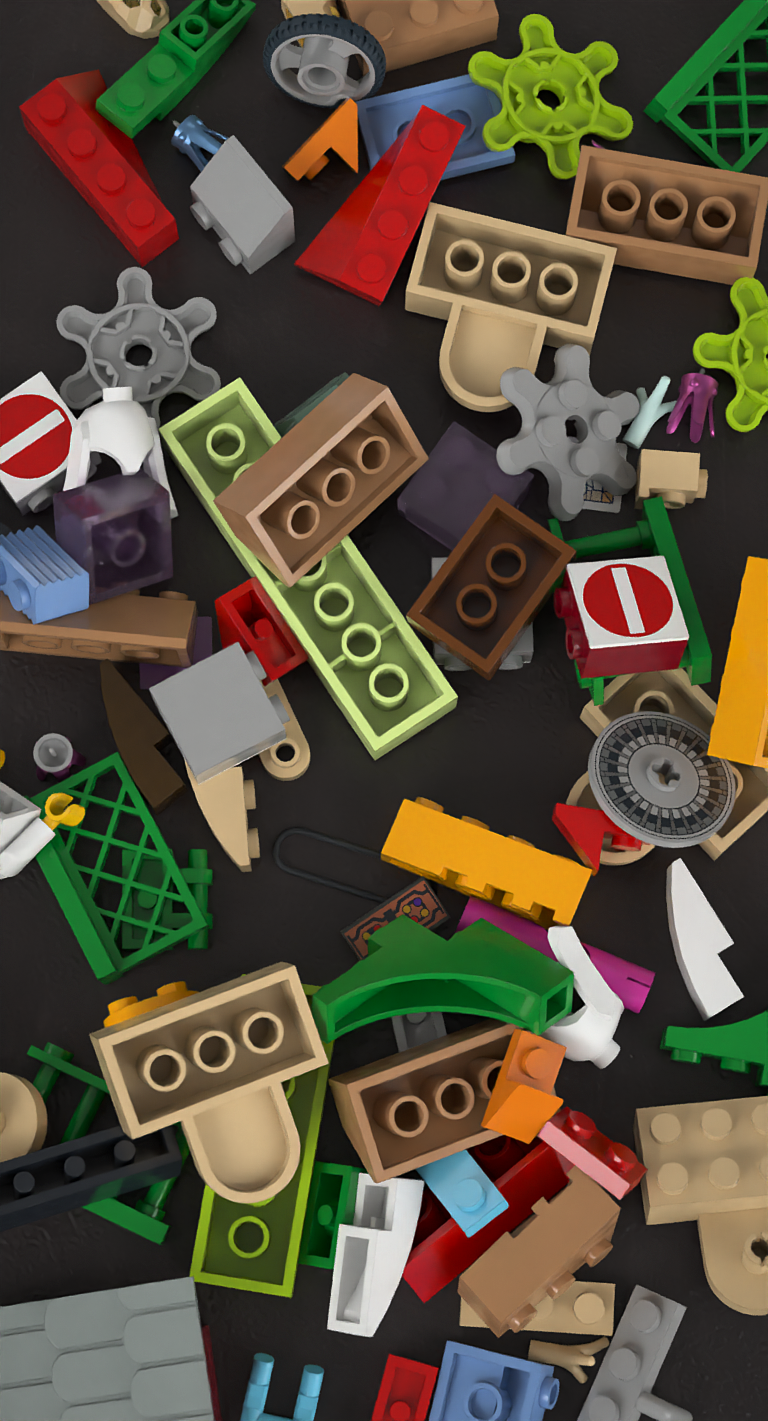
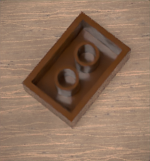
[406,493,577,681]

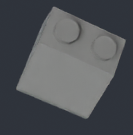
[190,135,295,274]

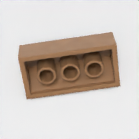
[565,145,768,285]
[213,373,429,588]
[0,585,198,668]
[328,1018,561,1184]

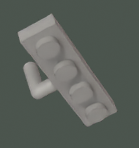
[577,1284,693,1421]

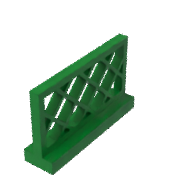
[644,0,768,173]
[24,752,209,985]

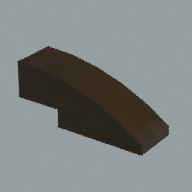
[100,658,188,816]

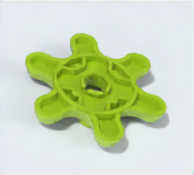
[468,14,633,180]
[693,277,768,432]

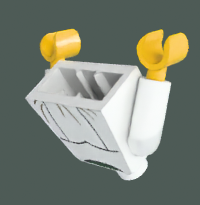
[0,749,85,879]

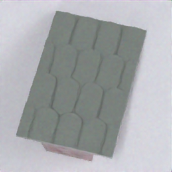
[0,1276,222,1421]

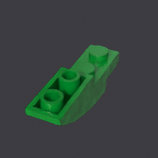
[95,0,256,139]

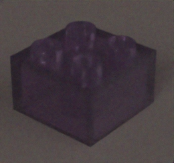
[397,421,534,551]
[53,468,173,605]

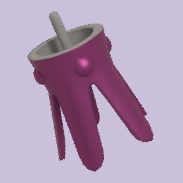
[666,368,719,443]
[33,733,86,783]

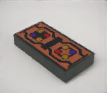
[340,876,451,961]

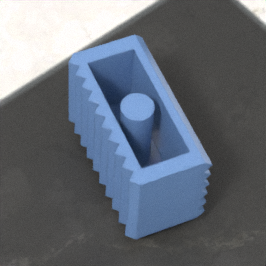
[0,525,89,625]

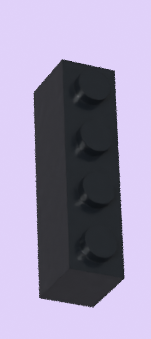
[0,1125,183,1232]

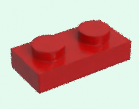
[538,1106,648,1200]
[371,1353,439,1421]

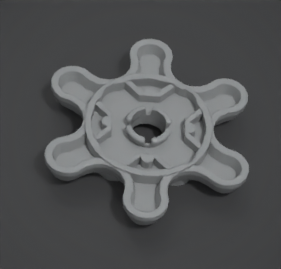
[56,267,221,429]
[496,344,639,521]

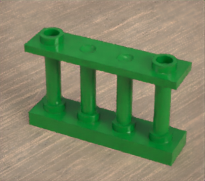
[548,496,712,706]
[27,1042,190,1245]

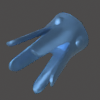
[171,115,229,172]

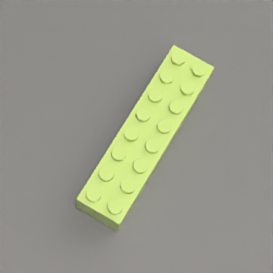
[158,377,458,760]

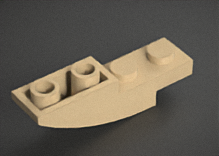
[184,759,260,872]

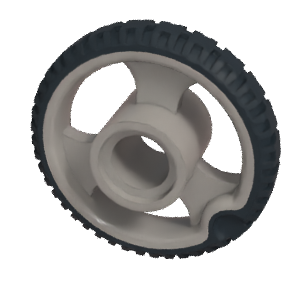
[263,13,386,109]

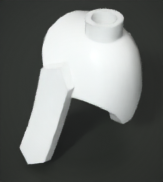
[56,387,178,528]
[539,925,624,1069]

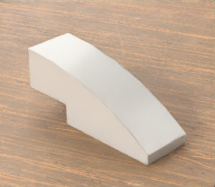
[666,858,744,1021]
[327,1173,424,1337]

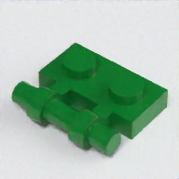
[122,849,213,951]

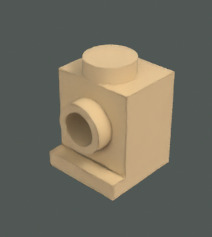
[634,449,708,509]

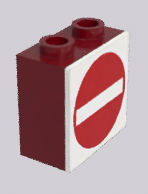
[554,556,689,678]

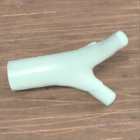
[623,376,677,449]

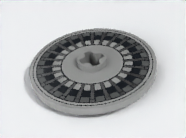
[588,711,736,848]

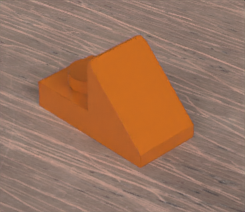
[282,98,358,181]
[481,1029,567,1144]

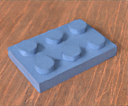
[355,74,515,180]

